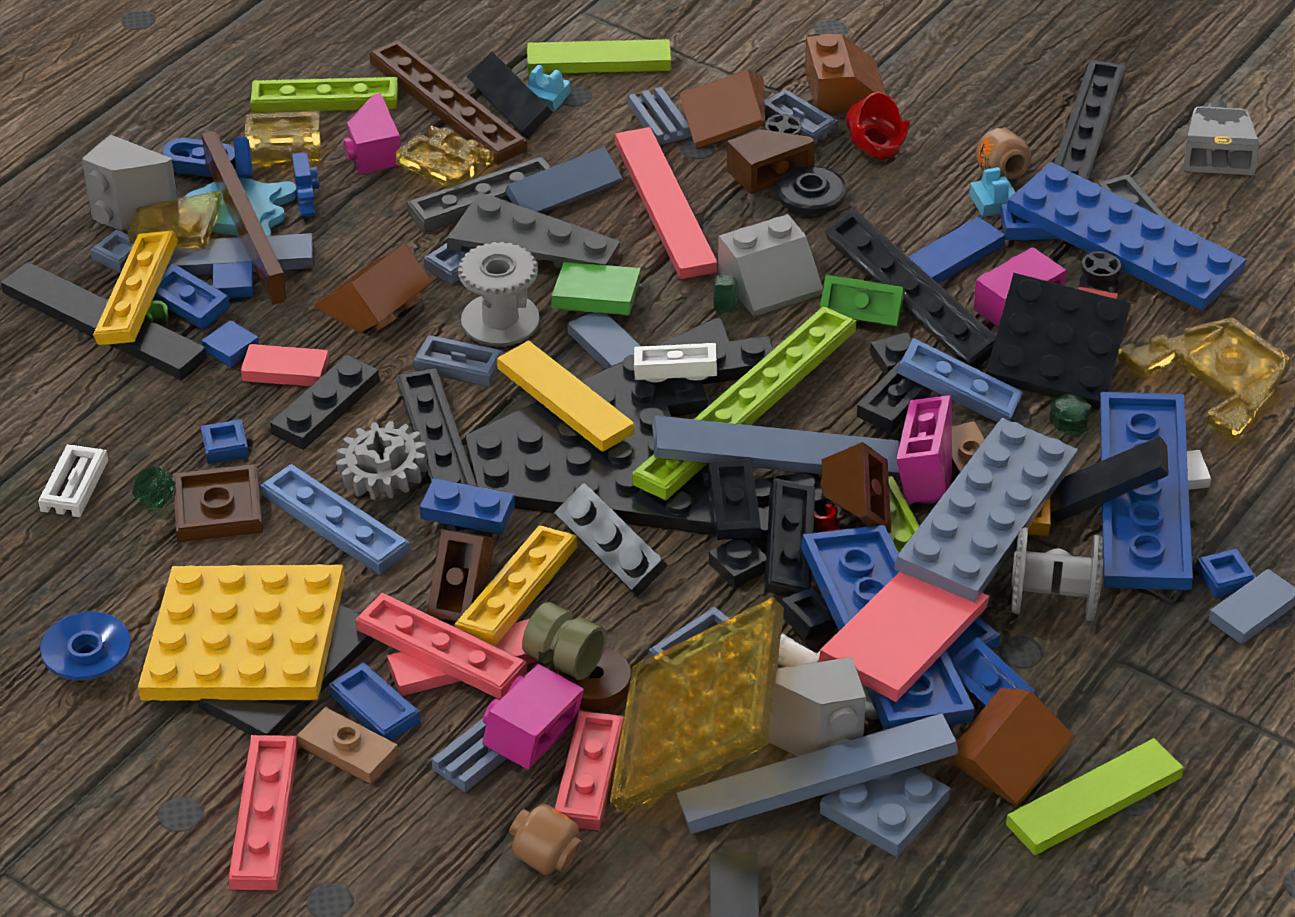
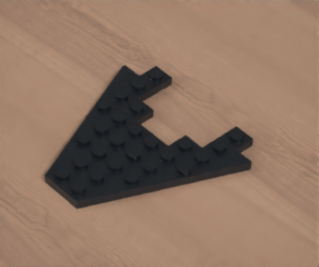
[465,318,828,542]

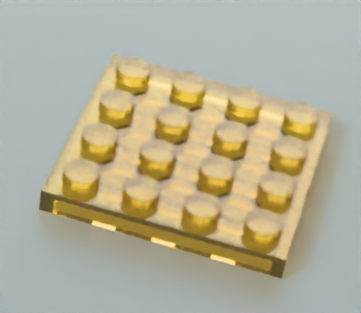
[610,597,784,812]

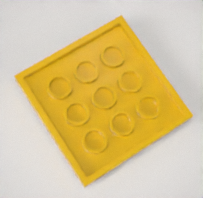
[137,564,345,701]

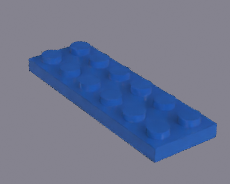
[1007,162,1246,311]
[1100,392,1193,590]
[801,525,975,730]

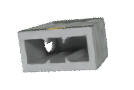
[1183,100,1259,175]

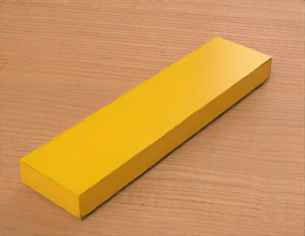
[93,231,178,345]
[497,340,634,452]
[455,526,578,646]

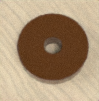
[559,647,631,711]

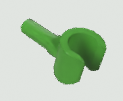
[145,300,169,324]

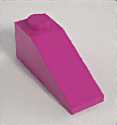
[896,395,952,504]

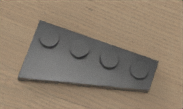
[447,192,620,268]

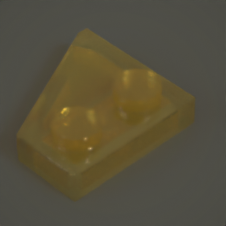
[128,191,222,249]

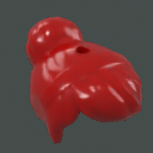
[845,91,910,160]

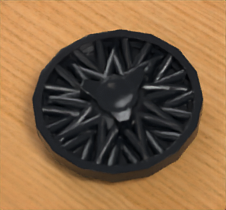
[776,166,847,215]

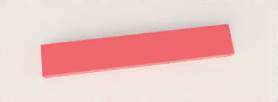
[615,127,717,280]

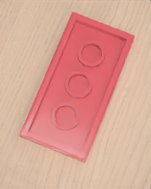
[818,572,989,702]

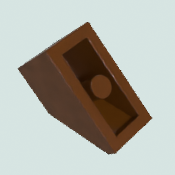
[727,129,815,194]
[820,442,891,533]
[426,529,496,621]

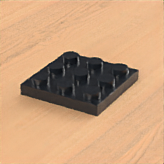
[986,273,1131,410]

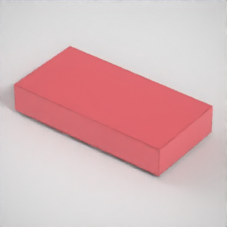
[241,344,329,386]

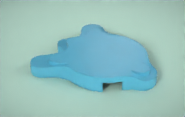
[184,178,297,237]

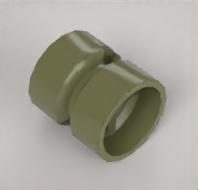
[522,602,607,680]

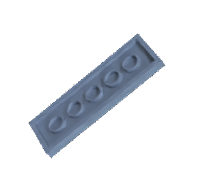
[894,418,1078,602]

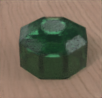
[713,275,739,313]
[1049,394,1091,433]
[132,466,176,509]

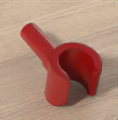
[813,504,840,533]

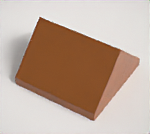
[680,69,765,148]
[945,688,1074,808]

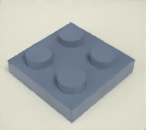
[820,767,950,857]

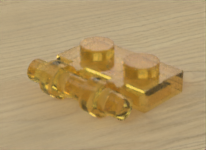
[245,111,321,167]
[396,126,494,187]

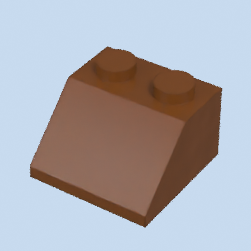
[805,33,886,114]
[315,244,432,333]

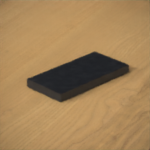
[197,604,375,736]

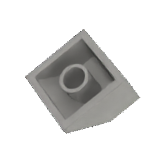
[82,135,180,231]
[718,214,823,317]
[760,657,866,756]

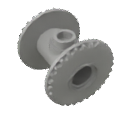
[458,242,540,348]
[1011,527,1103,622]

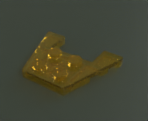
[1118,317,1291,442]

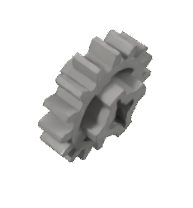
[336,421,428,500]

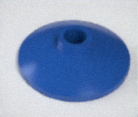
[40,612,131,680]

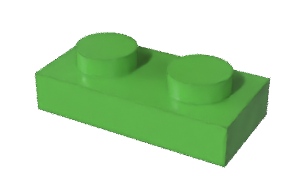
[820,275,905,327]

